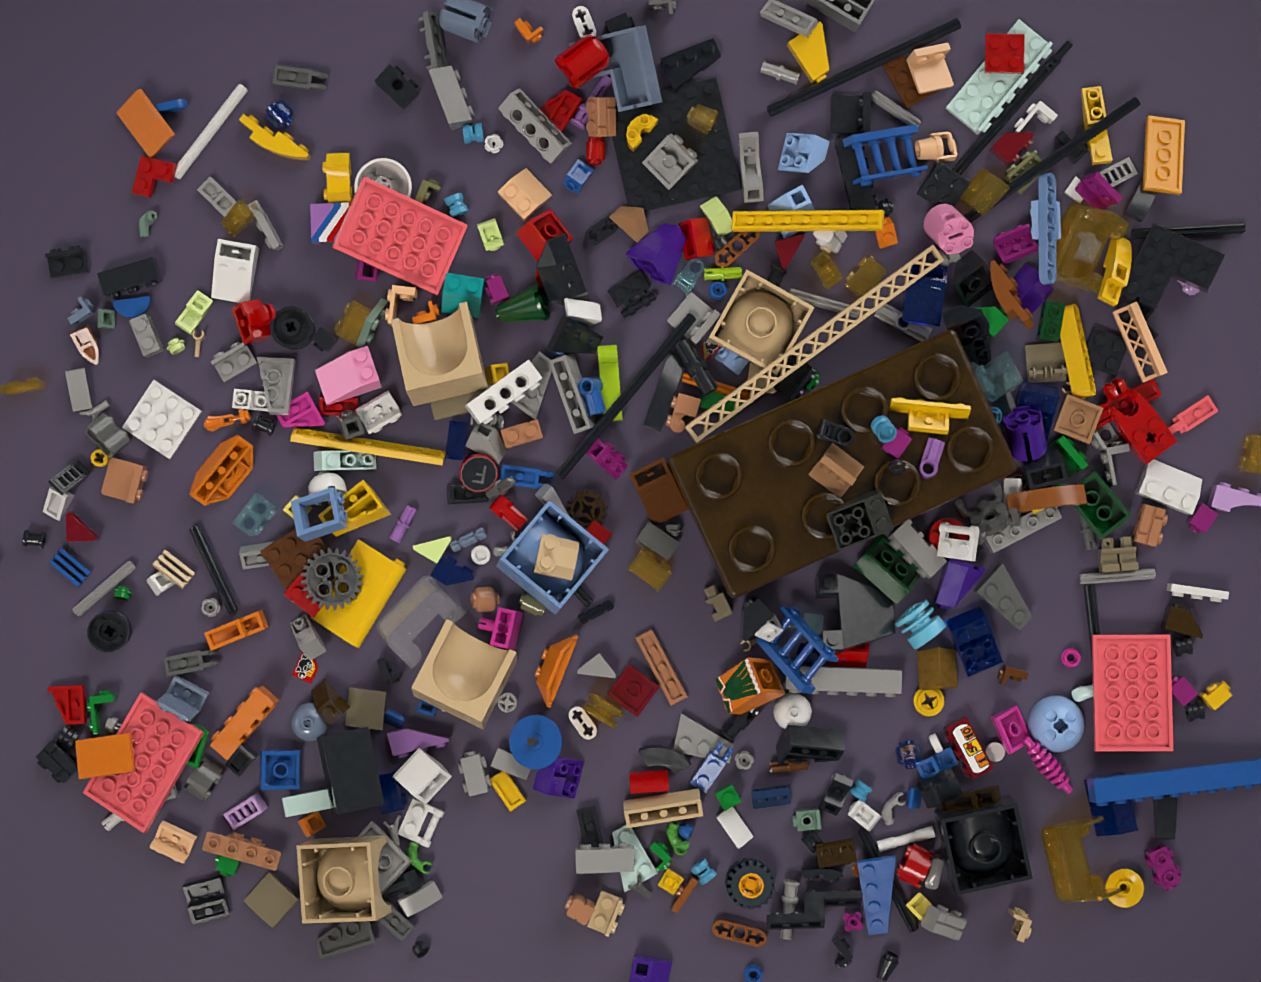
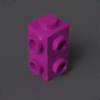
[586,439,629,480]
[1144,844,1182,890]

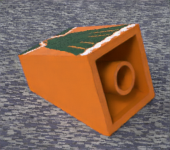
[715,657,785,715]

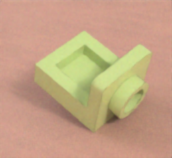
[477,218,504,251]

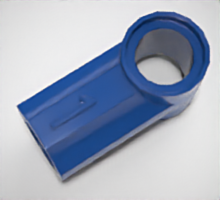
[578,377,606,416]

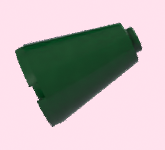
[495,283,551,323]

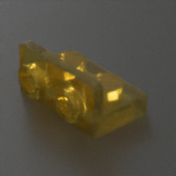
[845,256,887,298]

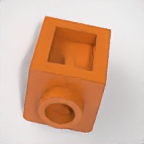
[514,18,544,44]
[412,301,440,324]

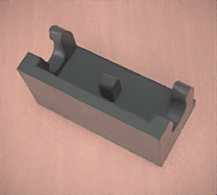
[635,521,680,563]

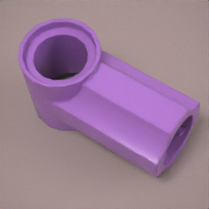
[918,438,945,479]

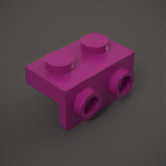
[993,224,1038,265]

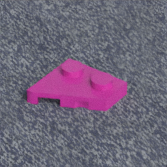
[277,392,326,428]

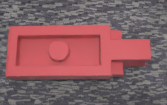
[1168,395,1218,434]

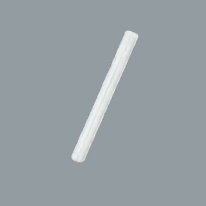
[175,84,247,179]

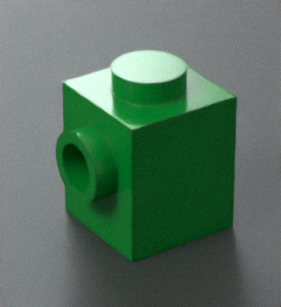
[215,855,241,877]

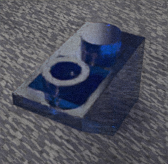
[430,555,476,586]

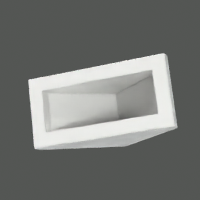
[43,486,75,521]

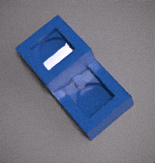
[915,746,960,779]

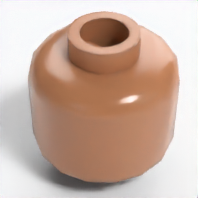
[470,586,500,612]

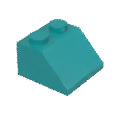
[441,273,485,319]

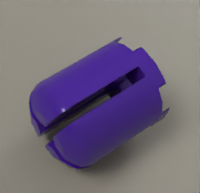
[1003,406,1047,462]

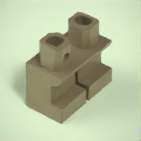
[1098,536,1139,573]
[704,584,733,622]

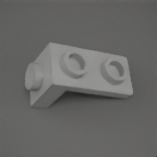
[1100,441,1130,486]

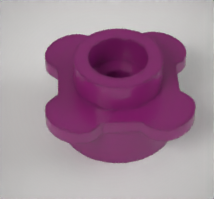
[843,911,863,932]

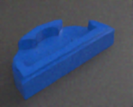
[112,296,151,318]

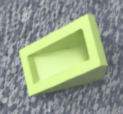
[700,196,732,236]
[413,536,452,563]

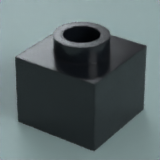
[311,327,338,352]

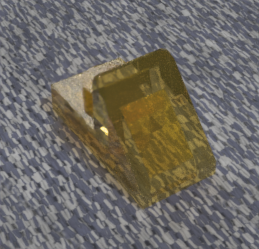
[221,200,255,237]
[810,250,843,289]

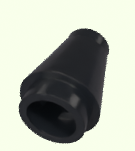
[876,951,899,981]

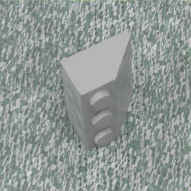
[429,66,475,131]

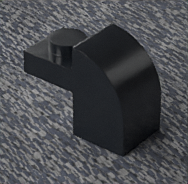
[819,773,854,816]

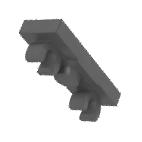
[418,11,448,69]

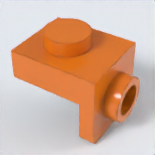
[875,216,898,249]

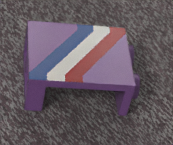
[310,203,351,245]

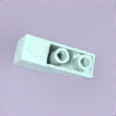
[314,450,376,471]

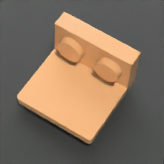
[906,43,954,94]
[385,285,419,326]

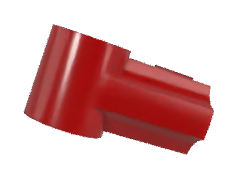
[489,495,528,531]

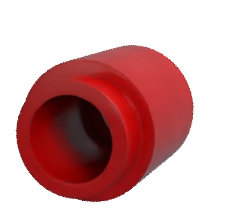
[586,136,605,166]

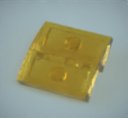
[959,168,1010,216]

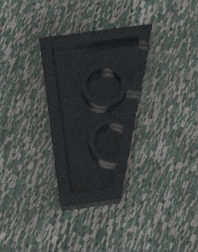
[660,38,721,93]
[546,315,603,354]

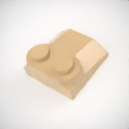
[533,534,579,581]

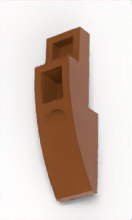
[990,260,1034,330]

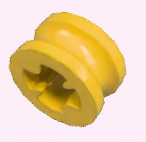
[91,449,110,467]

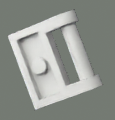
[937,522,979,561]
[398,798,444,848]

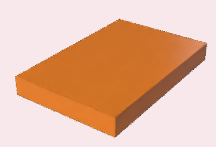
[116,89,175,158]
[75,733,135,779]

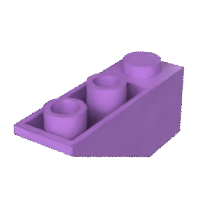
[387,727,450,758]

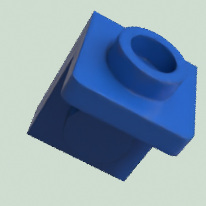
[563,159,594,194]

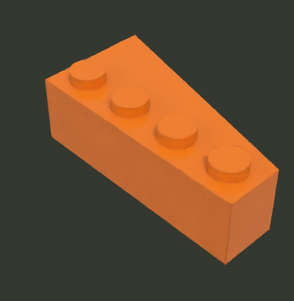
[210,686,280,760]

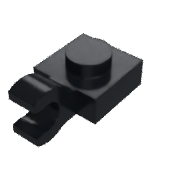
[1055,131,1089,165]

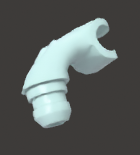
[1072,684,1093,702]

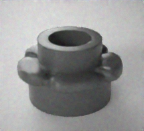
[664,523,683,536]

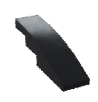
[643,351,684,432]

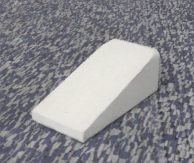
[564,298,602,326]

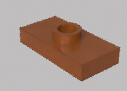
[670,875,698,913]

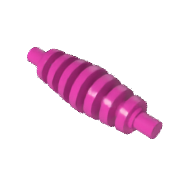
[1023,736,1073,794]

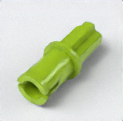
[704,266,742,281]

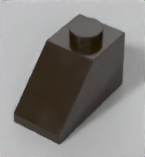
[1161,603,1203,639]
[311,679,350,725]

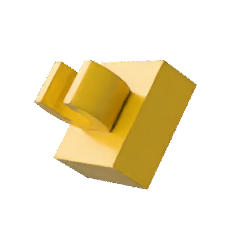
[657,868,684,895]

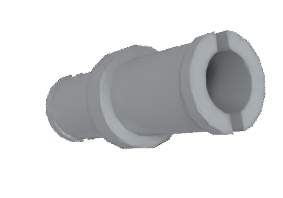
[760,61,800,85]

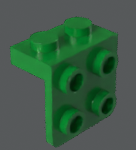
[1047,435,1088,487]

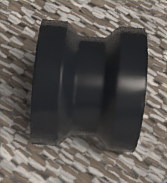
[1172,635,1193,657]
[1184,700,1205,722]
[57,724,81,749]
[801,830,824,853]

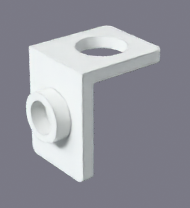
[755,614,784,642]

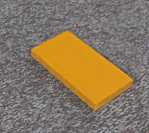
[1143,115,1185,195]

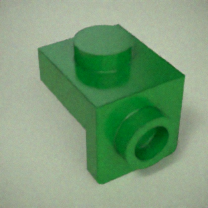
[649,840,671,872]

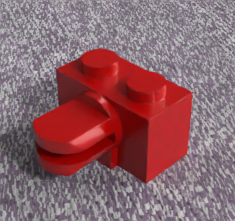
[232,299,276,344]

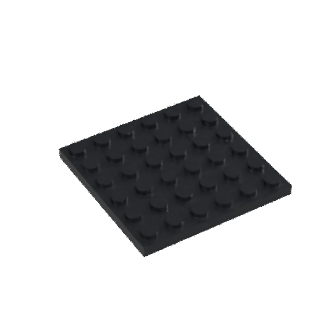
[612,77,741,212]

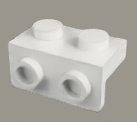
[355,390,402,434]

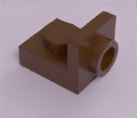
[997,665,1029,686]

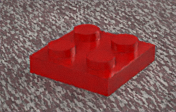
[984,33,1025,74]

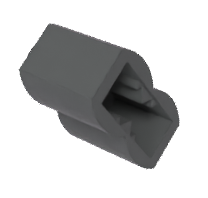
[84,413,130,459]

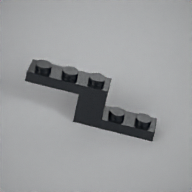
[766,889,862,930]

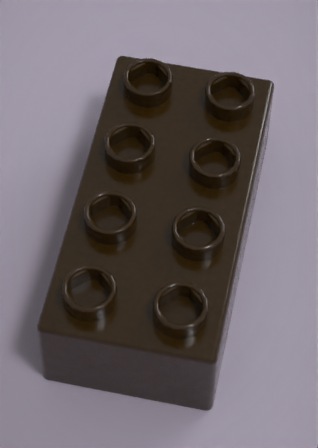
[668,329,1017,598]

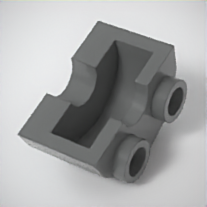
[183,757,224,801]

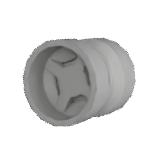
[938,249,961,269]

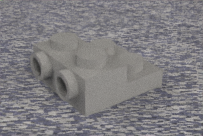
[642,134,698,190]

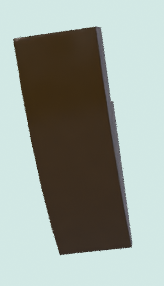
[939,785,1001,812]

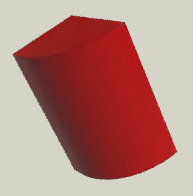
[678,218,715,261]
[629,769,669,794]

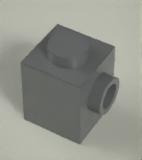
[336,410,365,440]

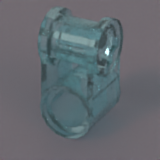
[672,258,704,296]

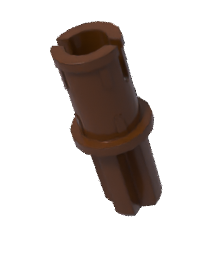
[769,760,808,773]

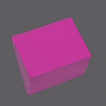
[990,705,1032,754]

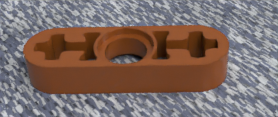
[714,232,760,268]
[712,919,767,947]

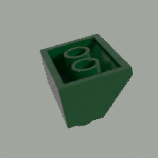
[1074,469,1132,540]
[853,534,920,604]

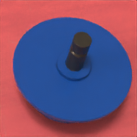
[509,715,562,769]

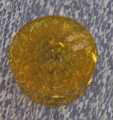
[582,692,625,729]

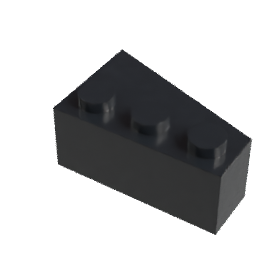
[776,725,845,765]

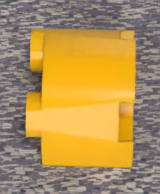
[626,114,658,152]

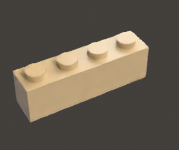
[623,788,703,828]

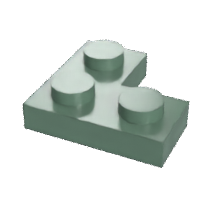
[356,298,388,348]

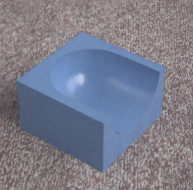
[496,500,609,615]

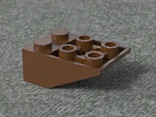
[629,458,688,526]

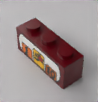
[944,716,994,779]

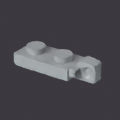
[247,200,284,251]

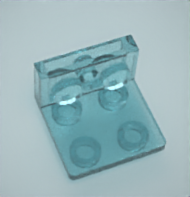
[970,351,1023,402]

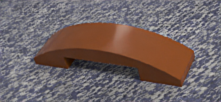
[1006,485,1087,515]

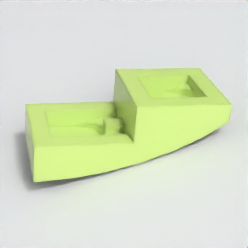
[175,290,213,335]

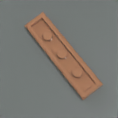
[635,629,688,706]

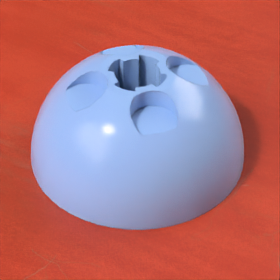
[1028,696,1085,753]

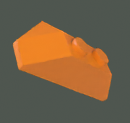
[189,435,253,506]
[534,634,579,708]

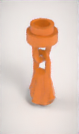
[203,409,251,432]

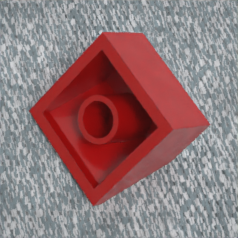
[516,208,574,262]

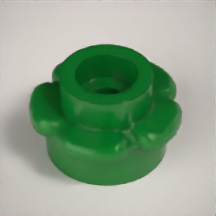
[113,586,132,601]

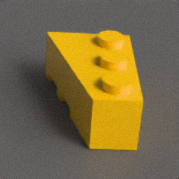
[318,480,391,537]

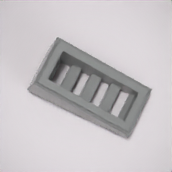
[1099,157,1138,187]
[535,484,569,516]

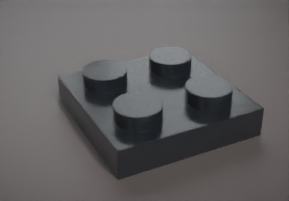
[917,161,971,207]
[1086,327,1127,377]

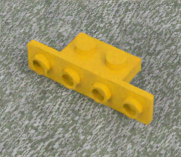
[889,397,971,435]

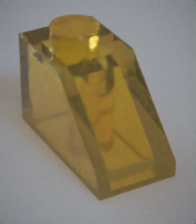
[687,104,718,135]

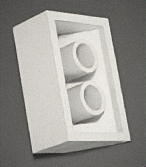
[1134,460,1202,515]

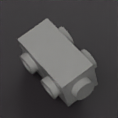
[458,751,492,797]

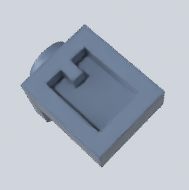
[67,296,95,326]

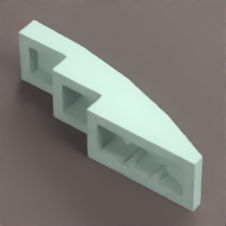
[282,789,331,817]

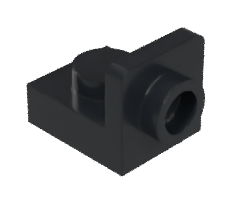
[377,657,403,684]

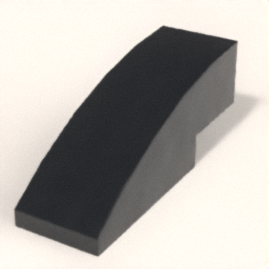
[1123,175,1157,223]
[1153,794,1177,840]

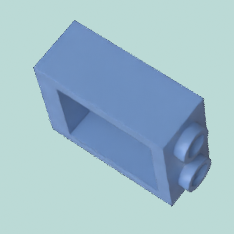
[291,487,348,542]

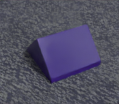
[1013,264,1054,314]

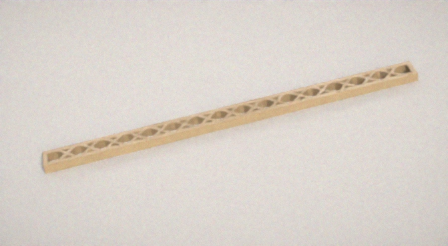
[685,245,944,443]

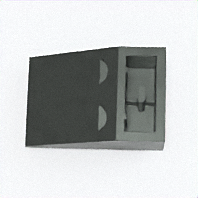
[826,489,894,551]

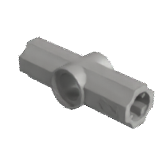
[874,304,932,342]

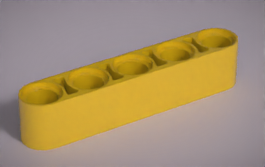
[1060,304,1096,399]

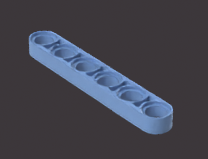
[1039,173,1057,285]

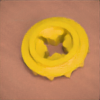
[913,689,944,716]

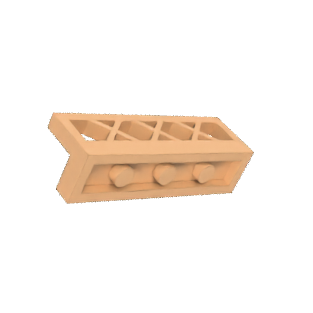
[1112,302,1168,383]

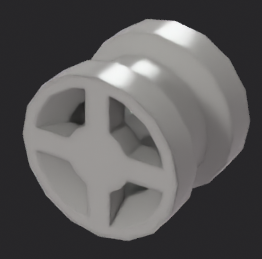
[498,692,517,712]

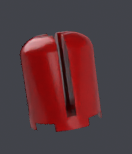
[554,34,610,90]

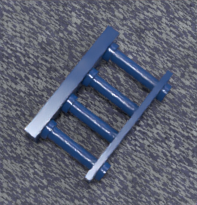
[843,124,928,187]
[755,606,839,694]

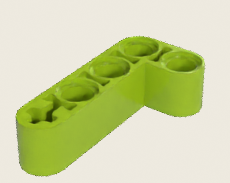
[597,344,623,421]

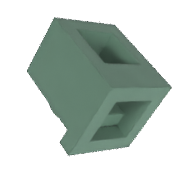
[792,808,821,831]

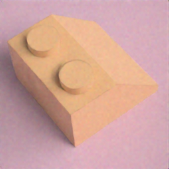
[498,168,553,222]

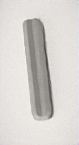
[871,91,921,127]

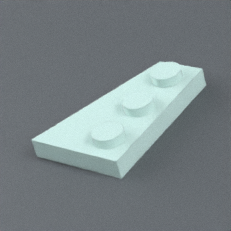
[612,824,658,893]

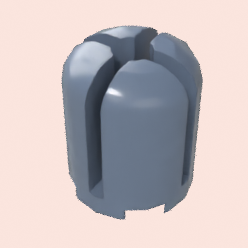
[439,0,494,44]

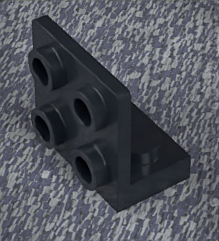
[830,92,871,134]
[772,355,815,401]

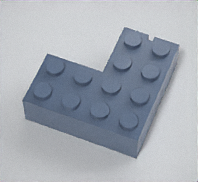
[568,25,662,112]

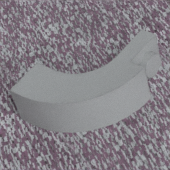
[738,132,764,203]

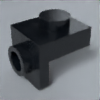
[832,936,853,969]

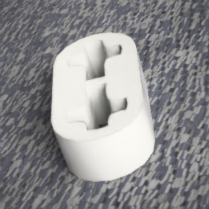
[572,6,596,38]
[569,706,597,740]

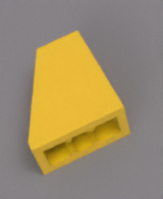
[787,21,829,84]

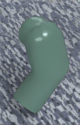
[139,210,157,237]

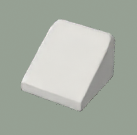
[147,568,175,596]

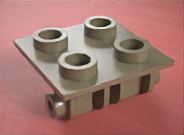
[1025,343,1068,384]

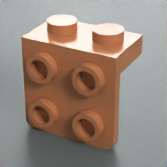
[101,458,149,504]

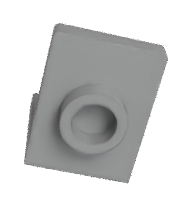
[1091,423,1119,450]

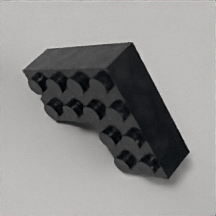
[1120,223,1225,312]

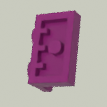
[1075,172,1123,215]

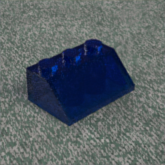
[1083,771,1138,836]

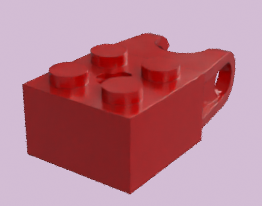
[1108,390,1177,465]

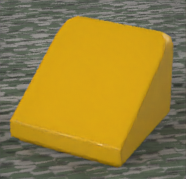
[485,363,509,385]

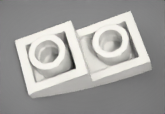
[232,389,268,412]

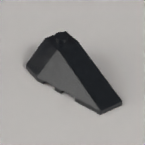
[941,305,992,375]

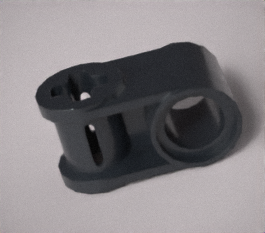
[814,418,855,446]

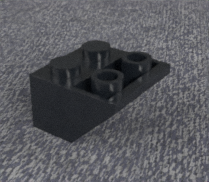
[1021,444,1068,491]

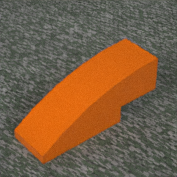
[204,610,269,651]

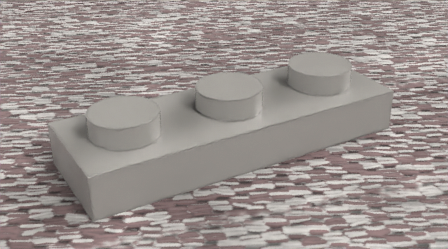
[760,0,818,38]

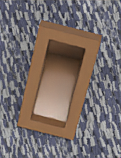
[609,206,649,243]

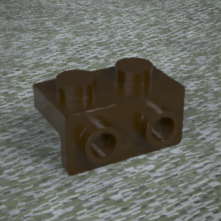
[815,838,857,868]

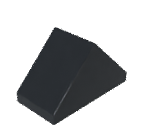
[225,742,259,777]

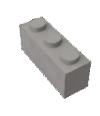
[575,843,634,874]

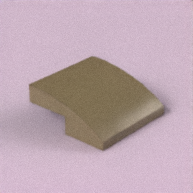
[345,687,387,730]
[244,872,300,928]

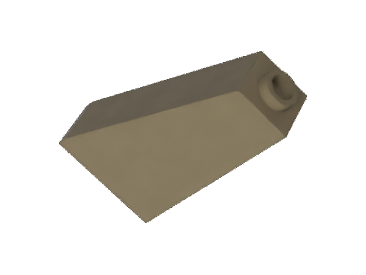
[430,384,505,421]

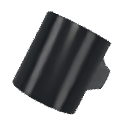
[383,868,422,899]

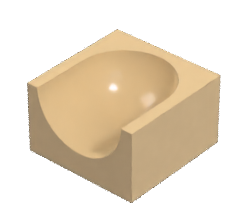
[708,270,815,377]
[391,302,488,406]
[411,619,518,729]
[296,835,392,924]

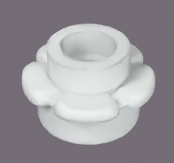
[485,134,503,153]

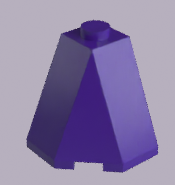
[625,223,686,285]
[934,558,985,610]

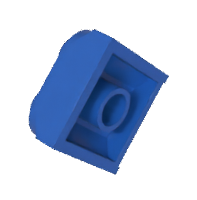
[259,750,300,790]

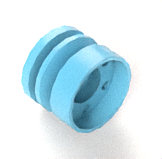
[895,599,946,649]

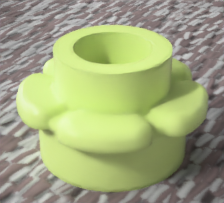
[167,338,185,355]

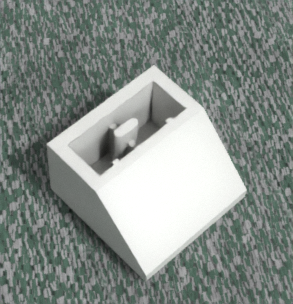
[393,748,452,805]

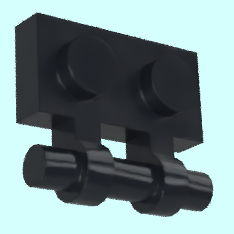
[607,271,657,318]

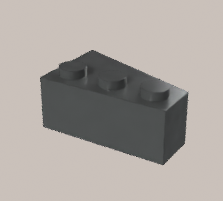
[807,0,875,33]
[974,563,1033,631]

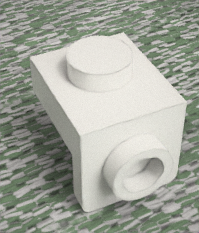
[848,799,882,831]

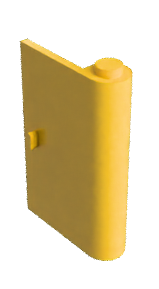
[310,539,407,648]

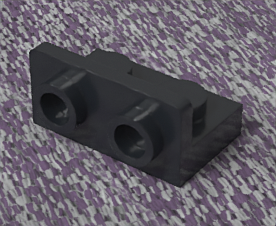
[45,245,90,279]

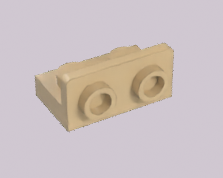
[587,890,625,937]

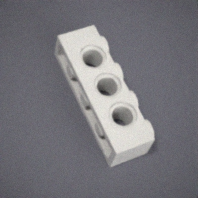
[465,360,542,425]

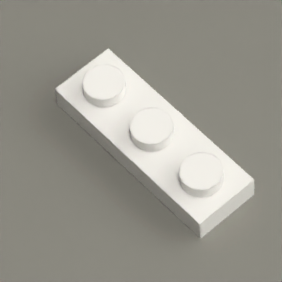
[1166,583,1229,603]

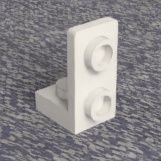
[1014,101,1058,133]

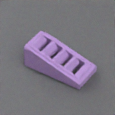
[223,792,268,830]

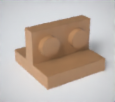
[1053,394,1103,444]
[808,443,864,498]

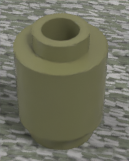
[518,592,546,616]

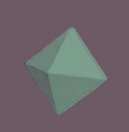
[98,309,115,329]

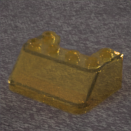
[1056,204,1130,294]

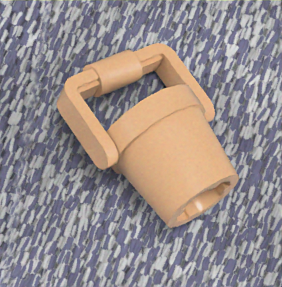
[914,132,958,162]

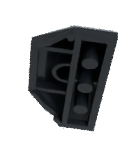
[536,233,590,306]

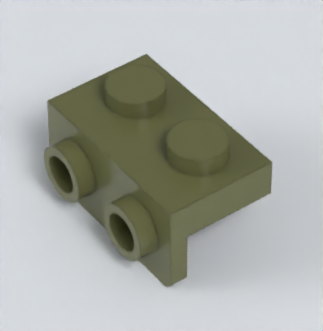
[1004,150,1047,195]

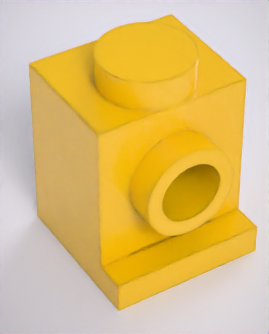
[1198,681,1232,710]

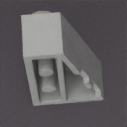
[888,519,947,579]

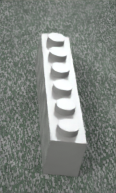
[785,666,902,697]

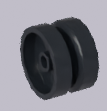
[270,306,316,350]

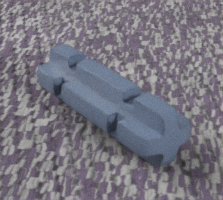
[450,528,487,552]

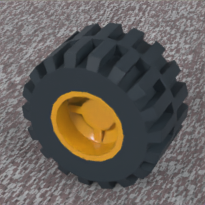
[725,858,775,910]

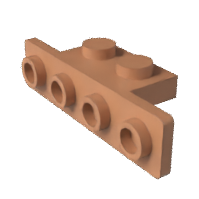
[202,831,282,871]

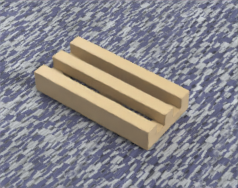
[152,550,195,589]

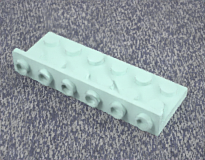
[945,19,1053,135]

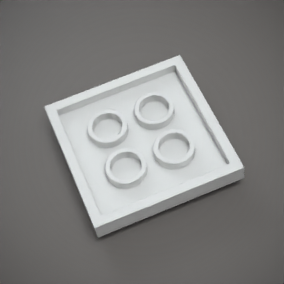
[122,380,203,459]

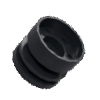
[87,610,132,652]

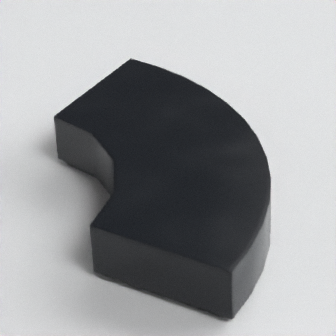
[639,745,691,774]

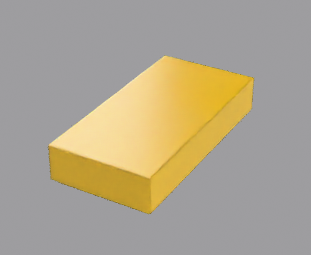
[490,771,526,812]

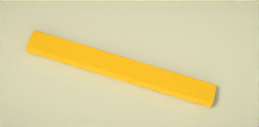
[731,210,884,232]
[291,428,446,465]

